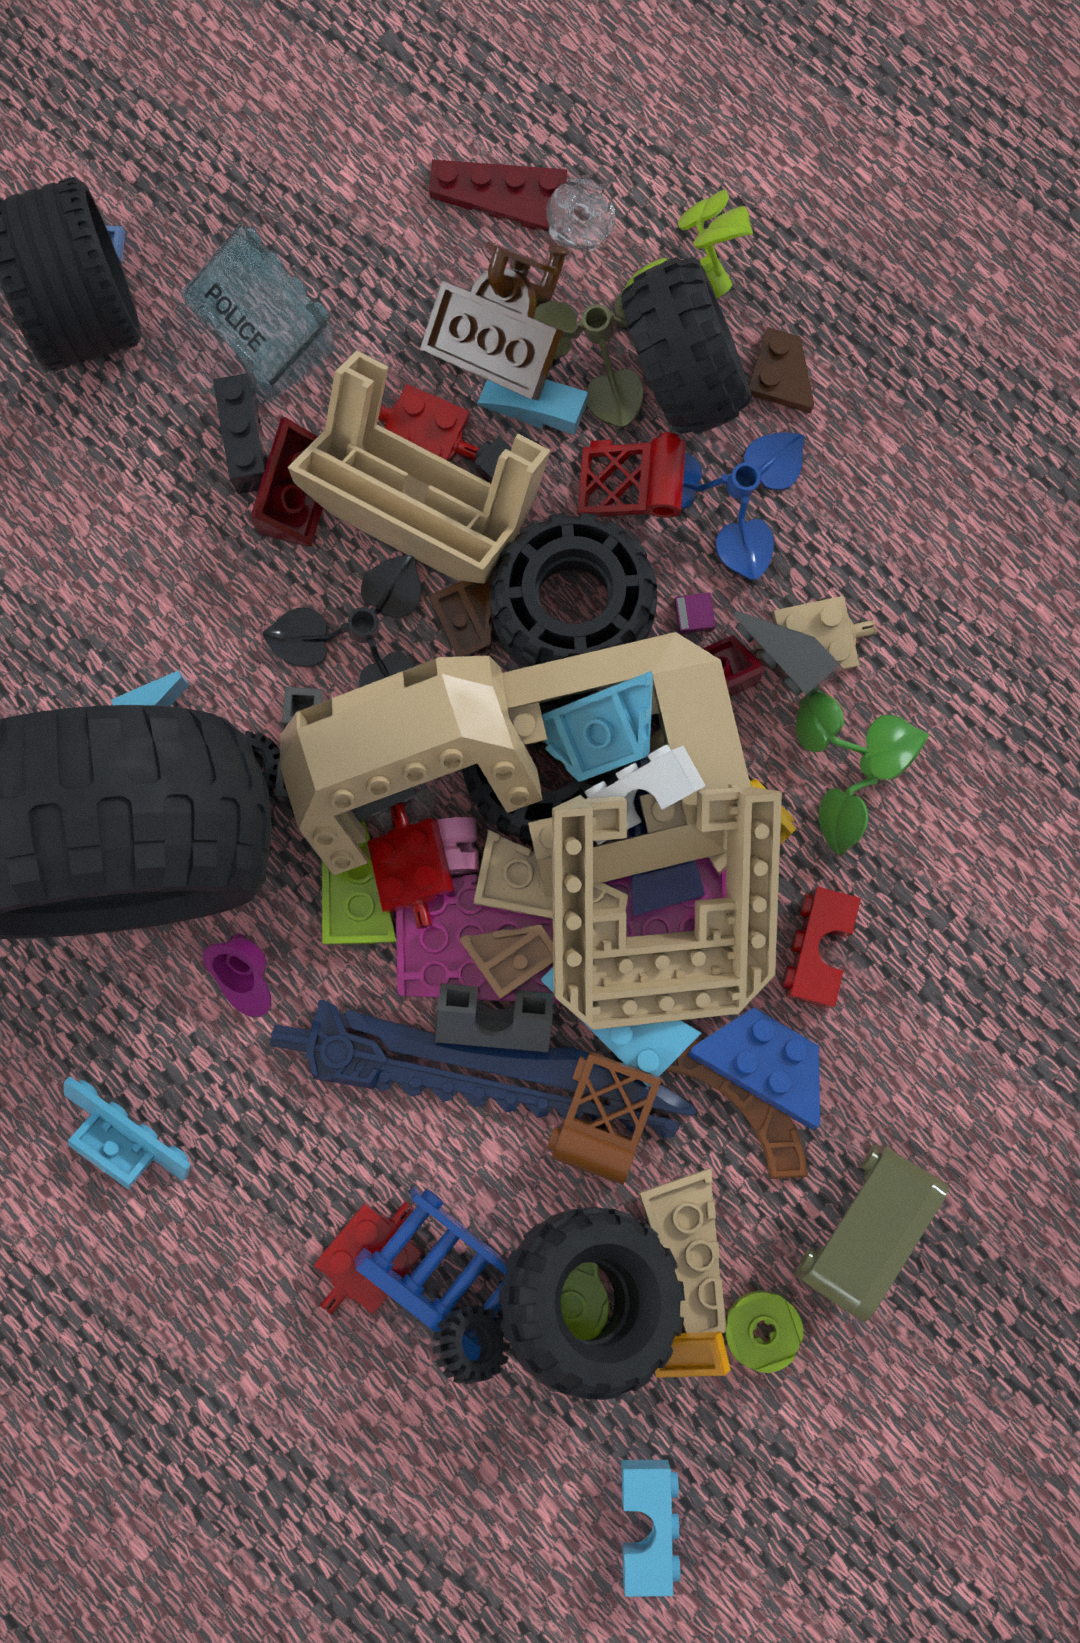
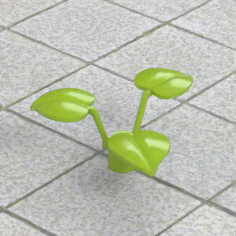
[621,189,753,305]

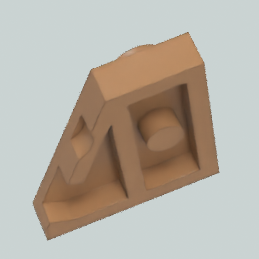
[459,925,553,1000]

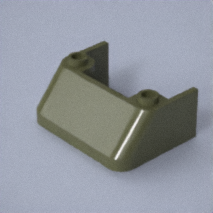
[792,1144,949,1323]

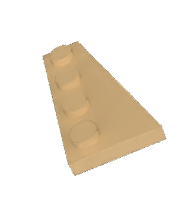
[474,830,628,920]
[638,1168,726,1333]

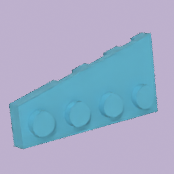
[540,967,701,1087]

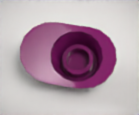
[202,933,271,1017]

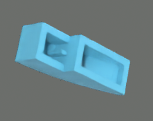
[477,380,588,435]

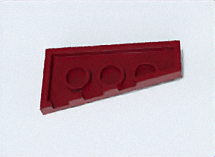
[429,160,568,238]

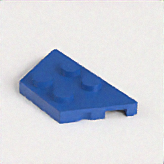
[687,1007,820,1130]

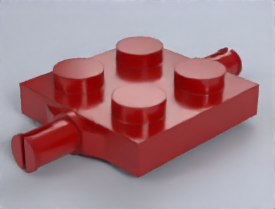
[378,384,480,462]
[367,804,454,929]
[314,1201,423,1315]

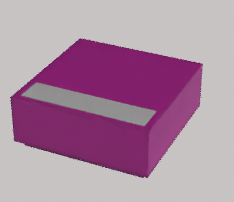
[674,592,716,634]

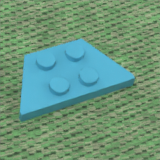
[542,671,653,782]

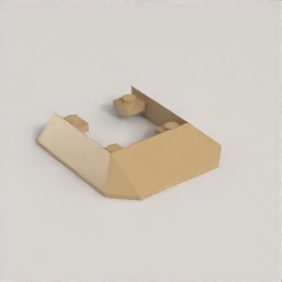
[502,632,751,896]
[552,784,782,1030]

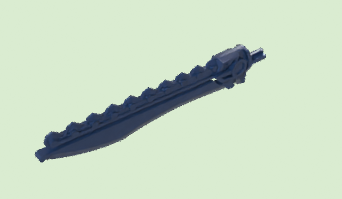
[270,999,696,1139]

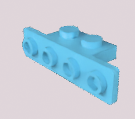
[64,1076,191,1190]

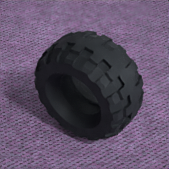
[621,257,752,434]
[490,512,657,667]
[499,1207,685,1400]

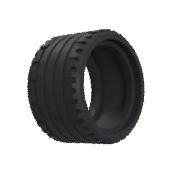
[0,177,142,372]

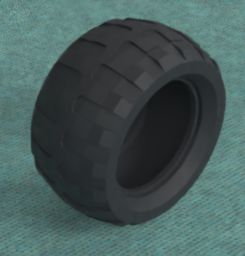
[0,705,272,939]

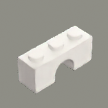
[584,744,705,845]

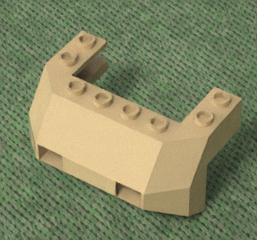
[288,350,551,584]
[280,656,543,875]

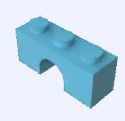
[621,1460,680,1597]

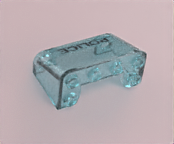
[180,224,336,401]

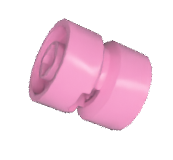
[437,817,480,876]

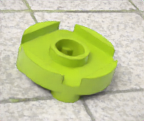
[724,1290,803,1373]

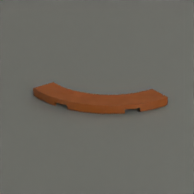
[665,1039,808,1179]

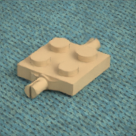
[754,596,877,677]

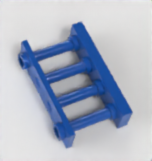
[354,1186,507,1361]

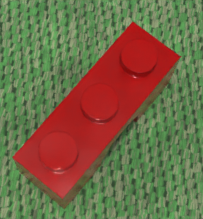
[782,886,861,1009]

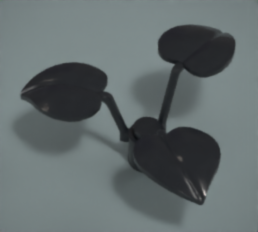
[263,555,421,688]

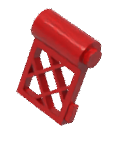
[577,432,686,518]

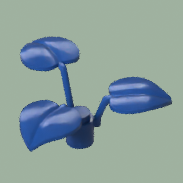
[681,432,805,580]

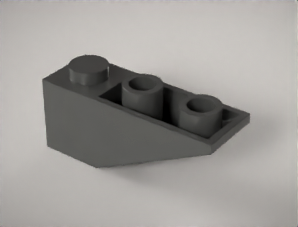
[733,611,843,698]

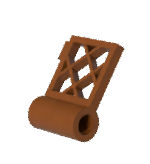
[547,1051,662,1185]

